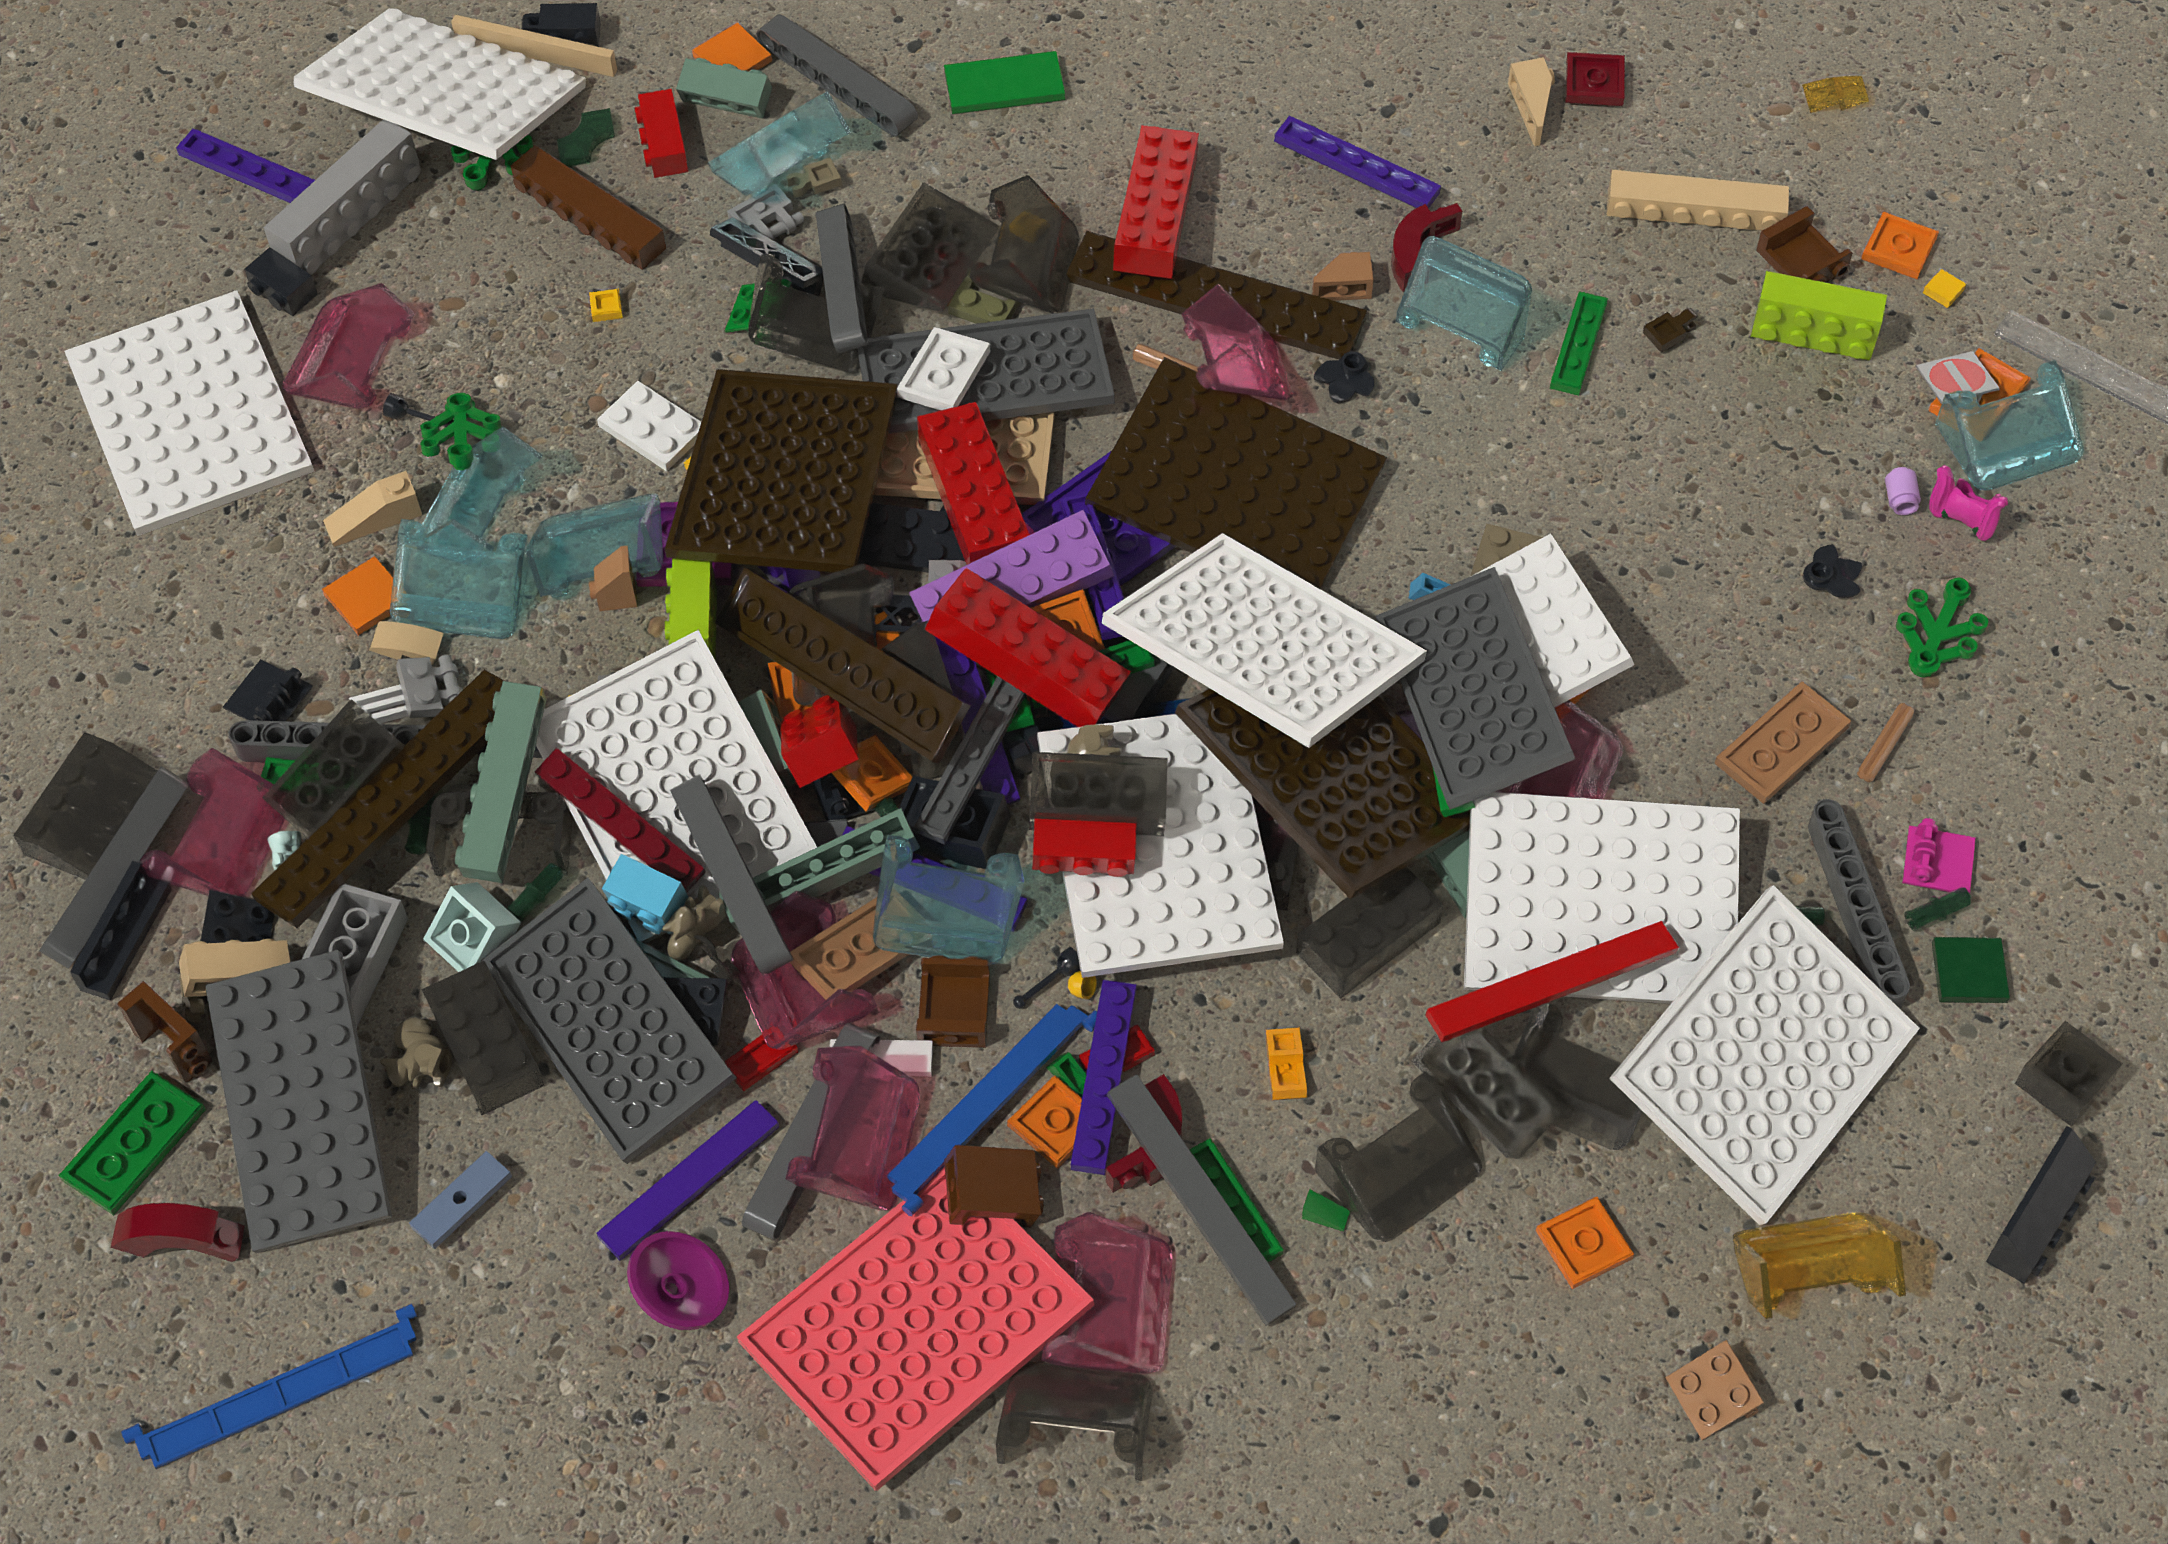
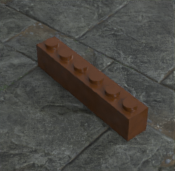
[511,145,666,270]

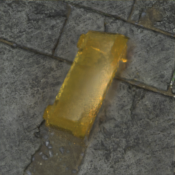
[1733,1212,1906,1319]

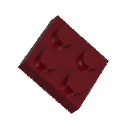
[1565,52,1625,106]

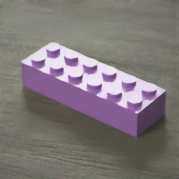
[909,510,1114,645]

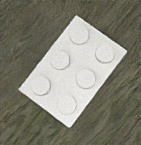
[897,327,990,410]
[597,381,701,471]

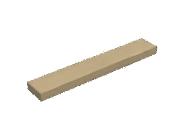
[451,15,617,77]

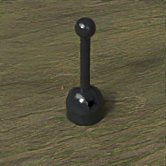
[383,393,454,427]
[1013,946,1081,1009]

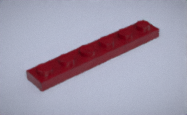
[534,747,706,893]

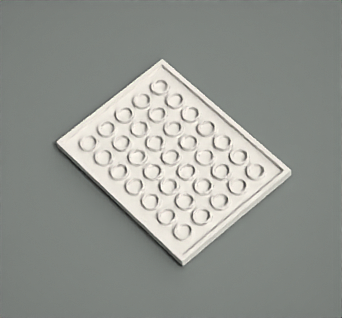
[294,8,586,160]
[64,290,315,536]
[1102,533,1427,748]
[536,630,817,944]
[1037,714,1284,978]
[1464,792,1740,1004]
[1609,885,1920,1225]

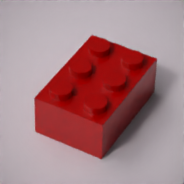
[780,695,859,788]

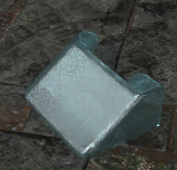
[1396,236,1532,371]
[1935,360,2084,491]
[525,494,663,597]
[390,519,530,639]
[873,835,1024,965]

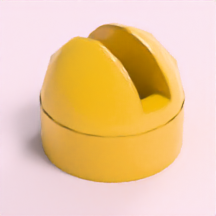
[1067,971,1097,999]

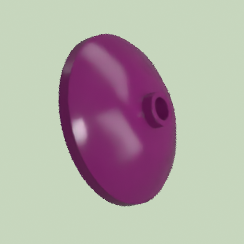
[627,1231,729,1330]

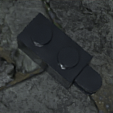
[521,3,601,47]

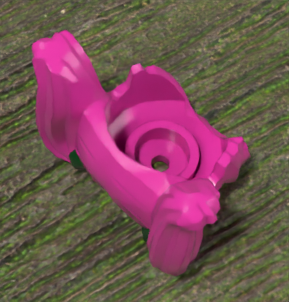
[1929,465,2008,541]

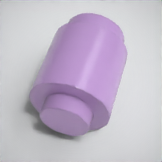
[1885,467,1921,515]

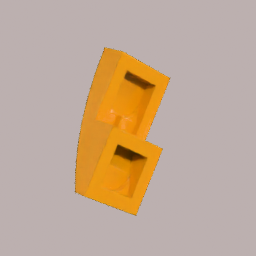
[1266,1027,1307,1100]

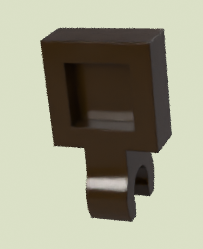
[1643,308,1698,353]

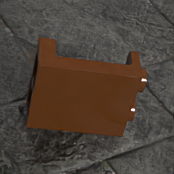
[1756,206,1853,283]
[916,955,990,1048]
[117,981,212,1083]
[944,1145,1044,1228]

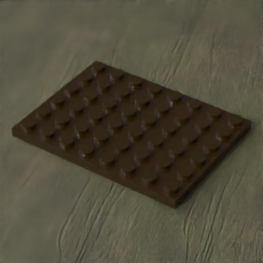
[1085,357,1387,590]
[665,369,898,574]
[1175,688,1470,900]

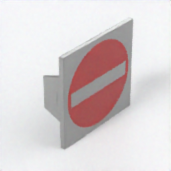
[1916,351,1999,409]

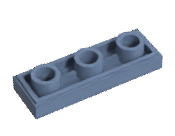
[409,1151,512,1249]

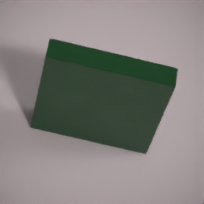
[1932,937,2010,1003]

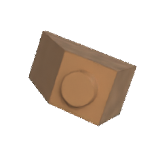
[1312,252,1373,301]
[589,545,637,611]

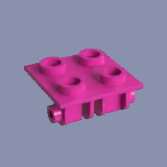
[1902,818,1976,896]

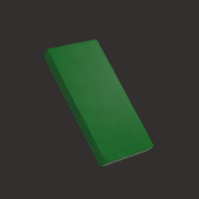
[944,51,1065,114]
[58,1070,206,1216]

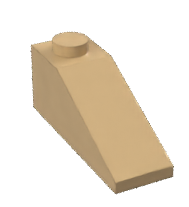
[1508,57,1555,146]
[323,471,422,547]

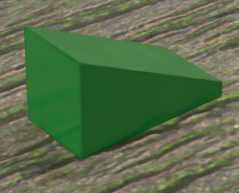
[1046,1052,1086,1097]
[1302,1189,1350,1232]

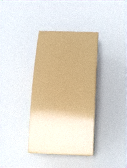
[369,621,444,665]

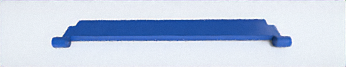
[887,1004,1097,1216]
[121,1304,417,1469]

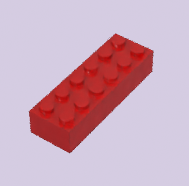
[1113,125,1199,279]
[917,402,1030,565]
[925,568,1131,727]

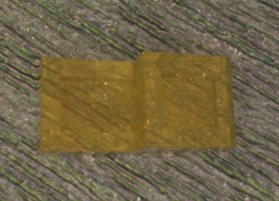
[1802,76,1869,113]

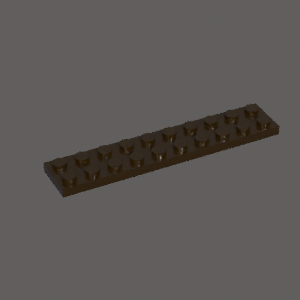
[1066,231,1367,360]
[715,567,971,764]
[251,669,504,928]

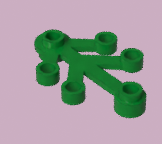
[451,135,534,191]
[420,393,502,470]
[1896,578,1989,677]

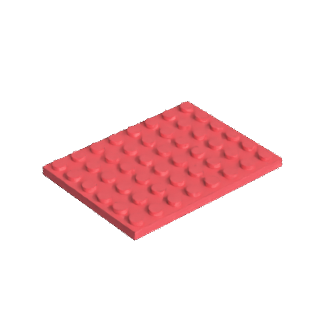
[737,1167,1094,1491]

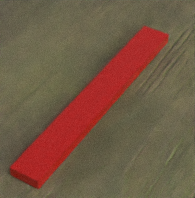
[1425,921,1679,1043]

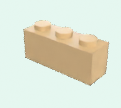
[179,939,290,997]

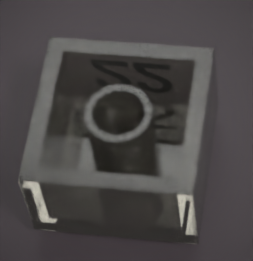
[2015,1021,2123,1127]

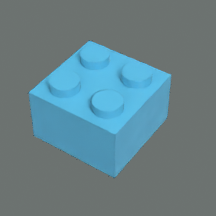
[602,854,688,935]

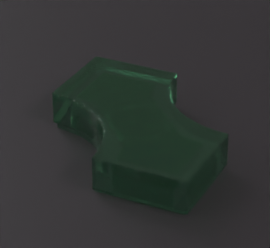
[557,108,615,166]

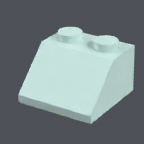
[423,882,521,980]

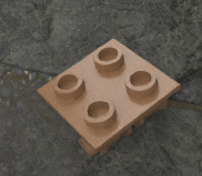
[1665,1340,1764,1440]

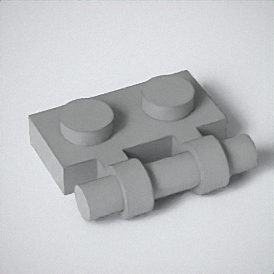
[727,184,804,241]
[396,655,463,718]

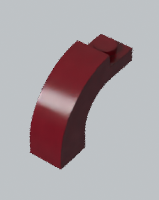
[1391,203,1463,292]
[1106,1074,1182,1193]
[110,1203,245,1262]

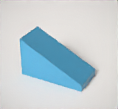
[1408,573,1450,600]

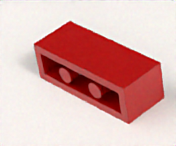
[634,88,688,178]
[1032,818,1136,877]

